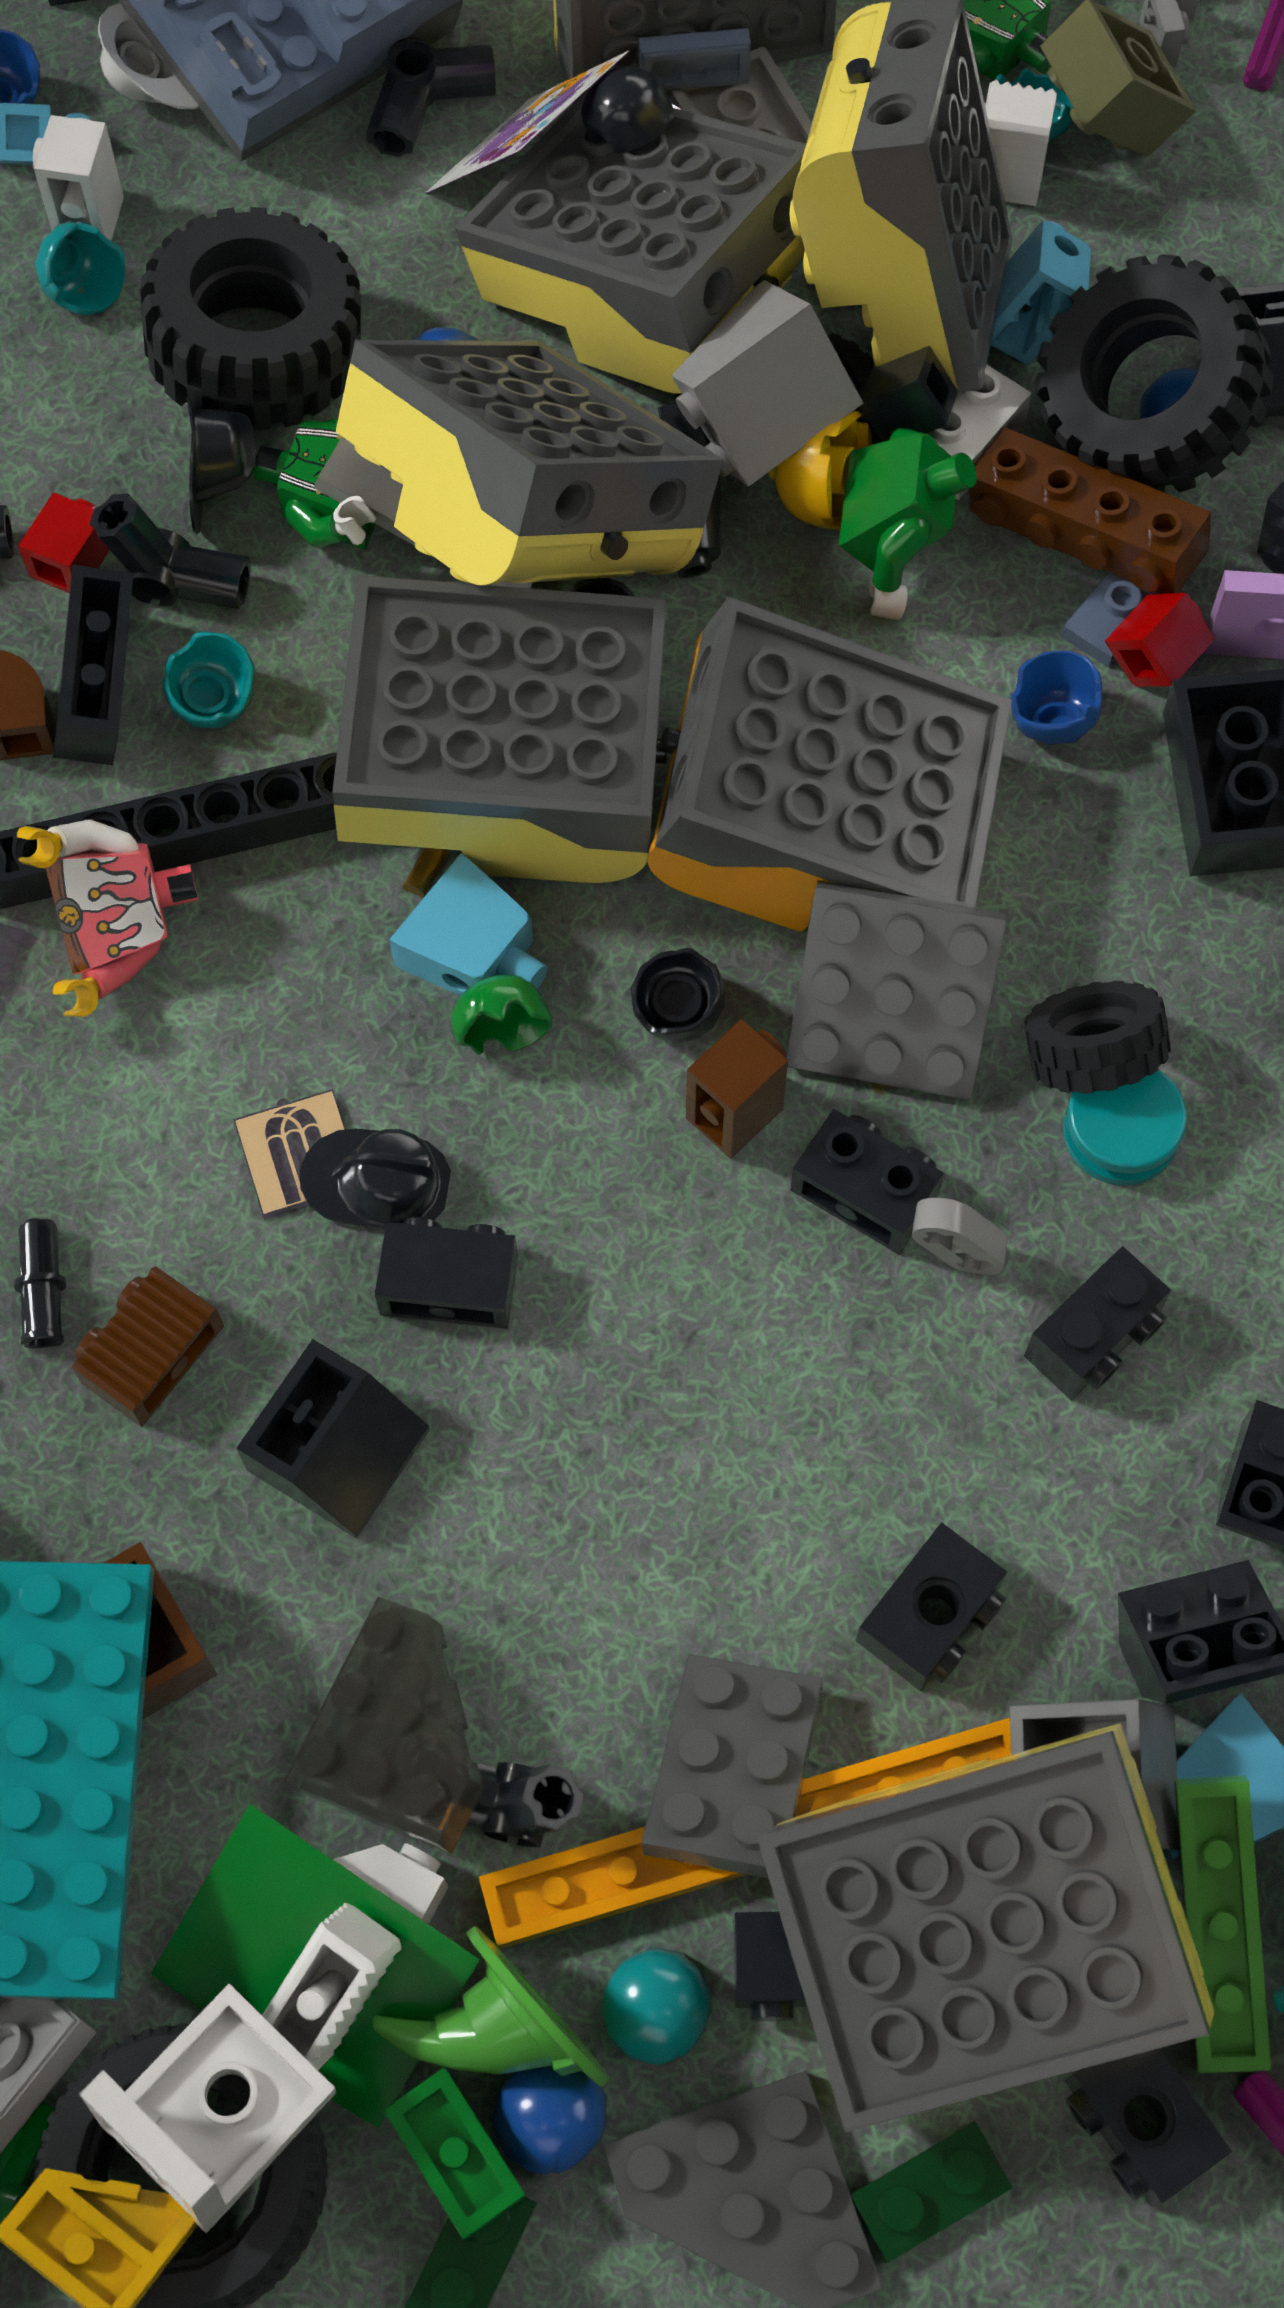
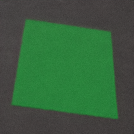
[150,1803,480,2128]

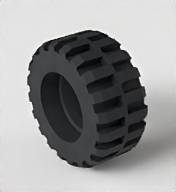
[140,207,362,431]
[1035,254,1273,493]

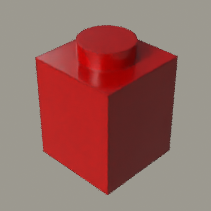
[18,492,110,593]
[1105,593,1215,687]

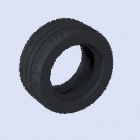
[35,2023,328,2308]

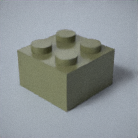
[1040,0,1196,157]

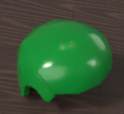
[451,975,553,1055]

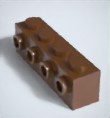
[969,427,1211,594]

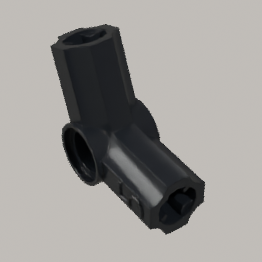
[367,38,496,157]
[89,493,251,609]
[410,1751,584,1848]

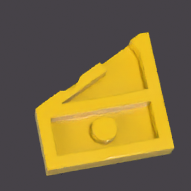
[0,2168,198,2308]

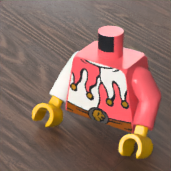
[17,820,198,1017]

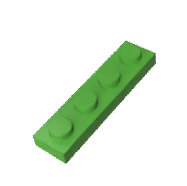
[1174,1775,1271,2073]

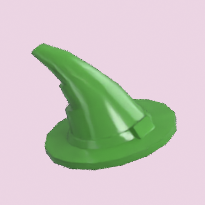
[373,1926,611,2087]

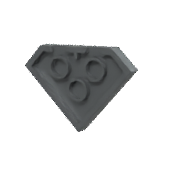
[602,2070,883,2308]

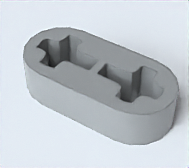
[912,1198,1008,1275]

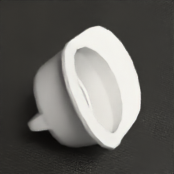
[98,3,199,109]

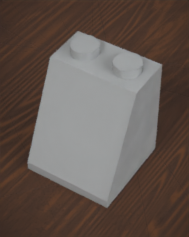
[671,280,863,487]

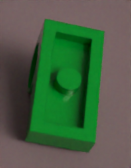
[383,2067,527,2241]

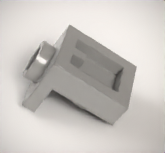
[1139,0,1199,67]

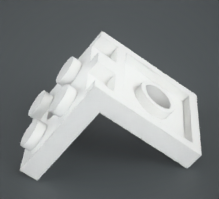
[80,1984,336,2233]

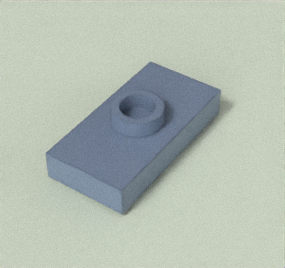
[639,28,751,91]
[1061,573,1158,668]

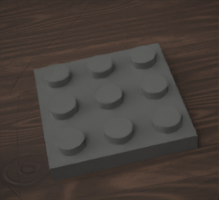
[786,880,1007,1100]

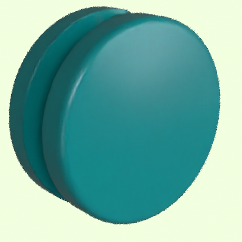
[1063,1069,1187,1186]

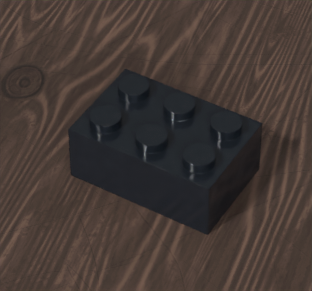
[1163,669,1284,876]

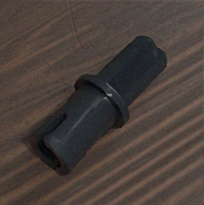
[14,1218,67,1349]

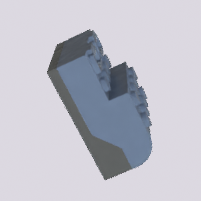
[119,0,463,162]

